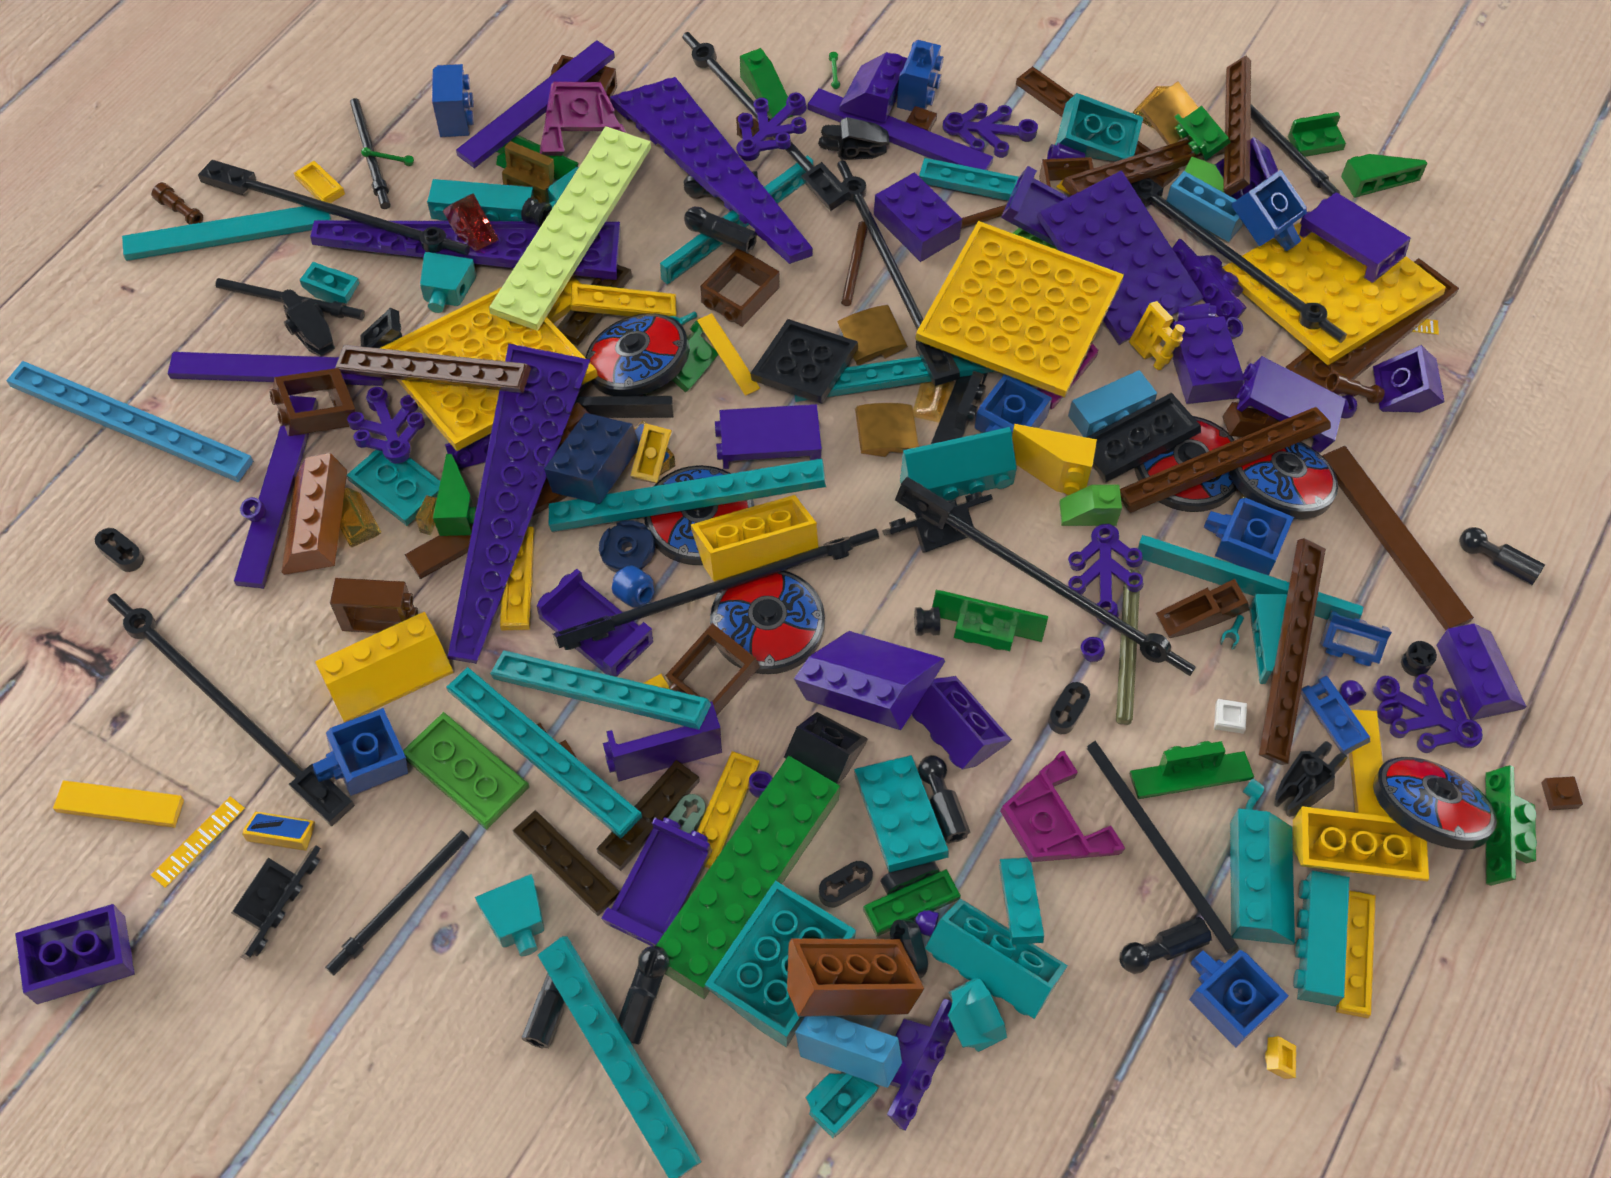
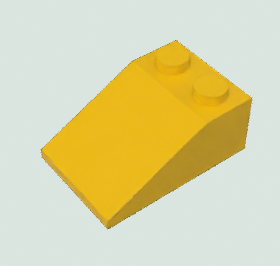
[1012,424,1097,495]

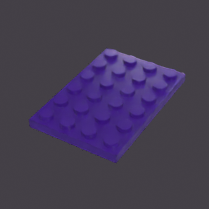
[1037,170,1204,345]

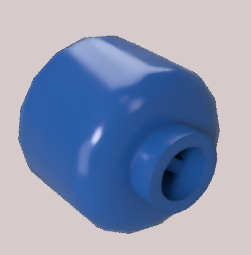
[612,565,654,608]

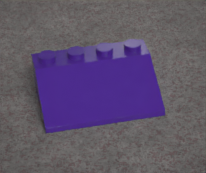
[794,631,945,730]

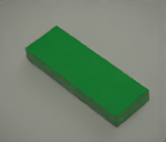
[863,869,961,937]

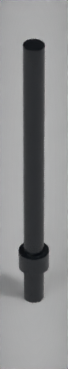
[350,98,390,210]
[1251,104,1340,196]
[215,278,365,320]
[325,830,469,976]

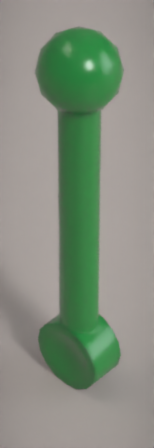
[829,52,841,89]
[361,147,414,166]

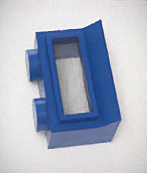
[1320,610,1392,666]

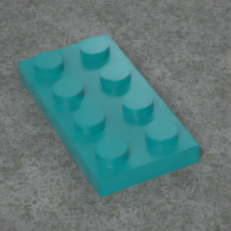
[854,755,949,872]

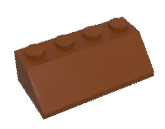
[281,453,347,575]
[787,939,924,1016]

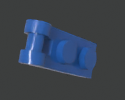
[1301,676,1370,755]

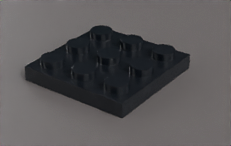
[750,319,858,404]

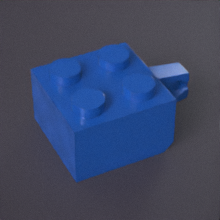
[897,40,944,111]
[432,64,474,137]
[1231,170,1307,251]
[974,374,1052,433]
[1204,498,1294,575]
[313,708,408,796]
[1189,950,1289,1048]

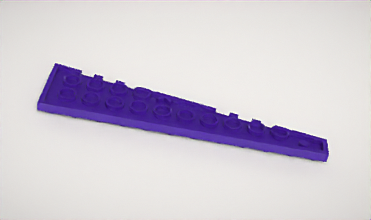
[610,77,813,264]
[310,220,620,280]
[448,344,590,664]

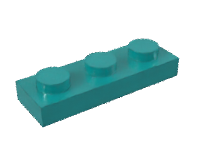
[999,858,1044,945]

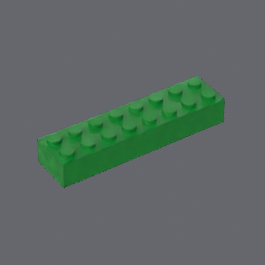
[656,756,840,1000]

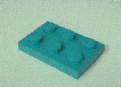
[347,440,440,526]

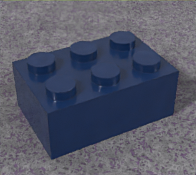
[544,413,639,504]

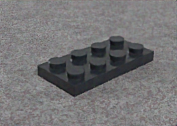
[1086,392,1201,483]

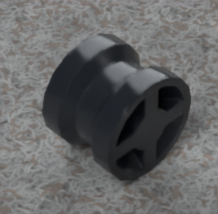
[521,197,552,227]
[914,607,940,636]
[1401,641,1437,677]

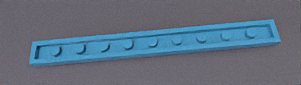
[6,361,254,482]

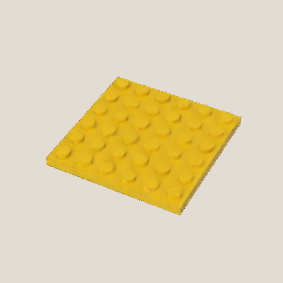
[915,221,1124,397]
[1222,222,1446,365]
[380,287,597,451]

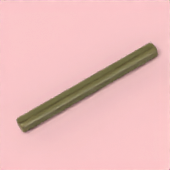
[1116,569,1141,725]

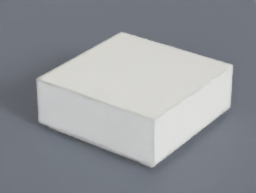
[1214,699,1247,734]

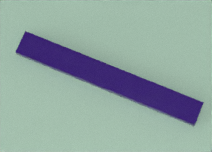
[456,40,615,169]
[808,88,993,170]
[168,352,384,386]
[234,395,318,589]

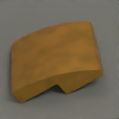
[1141,81,1198,145]
[502,141,554,203]
[837,305,908,365]
[855,403,919,457]

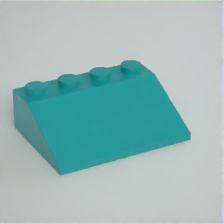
[705,880,856,1048]

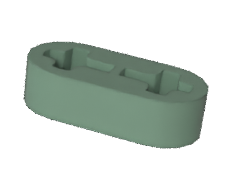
[669,794,706,834]

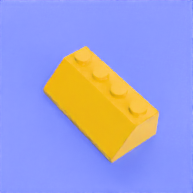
[691,495,818,581]
[315,611,454,723]
[1293,806,1429,881]

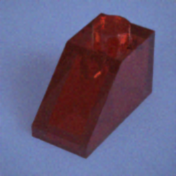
[443,193,499,251]

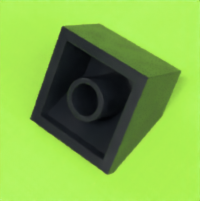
[784,712,868,784]

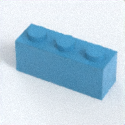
[1166,171,1243,242]
[1068,370,1157,437]
[795,1016,902,1088]

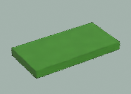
[403,712,530,830]

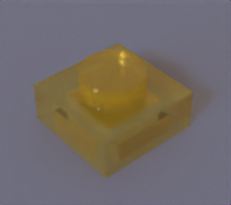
[415,495,437,535]

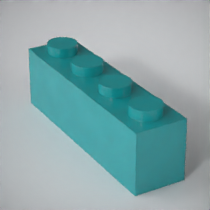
[427,179,535,221]
[1293,870,1350,1007]

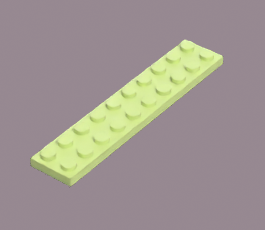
[489,126,651,331]

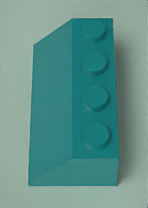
[900,427,1017,501]
[1230,808,1295,945]
[925,898,1068,1019]

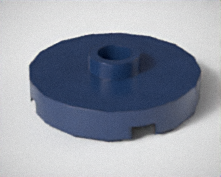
[599,520,655,573]

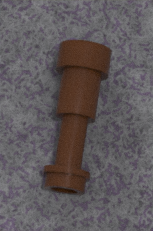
[151,182,203,225]
[1325,371,1385,403]

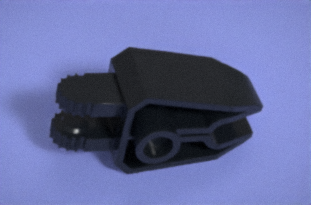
[818,117,889,160]
[281,289,335,357]
[1275,741,1348,817]

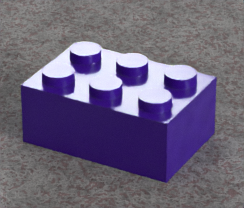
[874,172,962,262]
[1171,316,1245,404]
[15,904,135,1005]

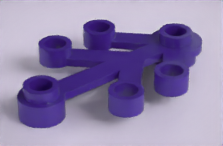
[736,92,807,161]
[942,103,1038,158]
[347,387,425,464]
[1068,524,1144,625]
[1373,674,1483,753]

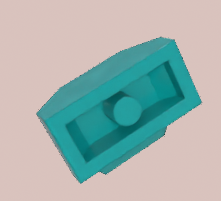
[300,262,360,304]
[948,977,1008,1052]
[805,1073,879,1138]

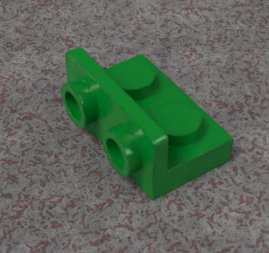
[1174,105,1231,161]
[1288,112,1346,157]

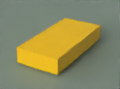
[294,161,345,203]

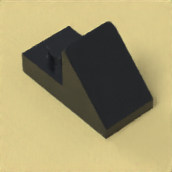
[360,308,402,348]

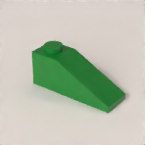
[740,48,793,119]
[1341,154,1428,198]
[433,454,477,536]

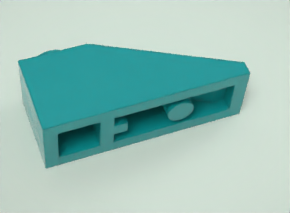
[1249,594,1288,684]

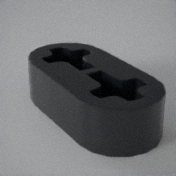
[95,528,144,572]
[1048,682,1090,734]
[818,861,873,908]
[880,861,940,895]
[890,919,928,978]

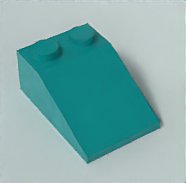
[1055,93,1144,162]

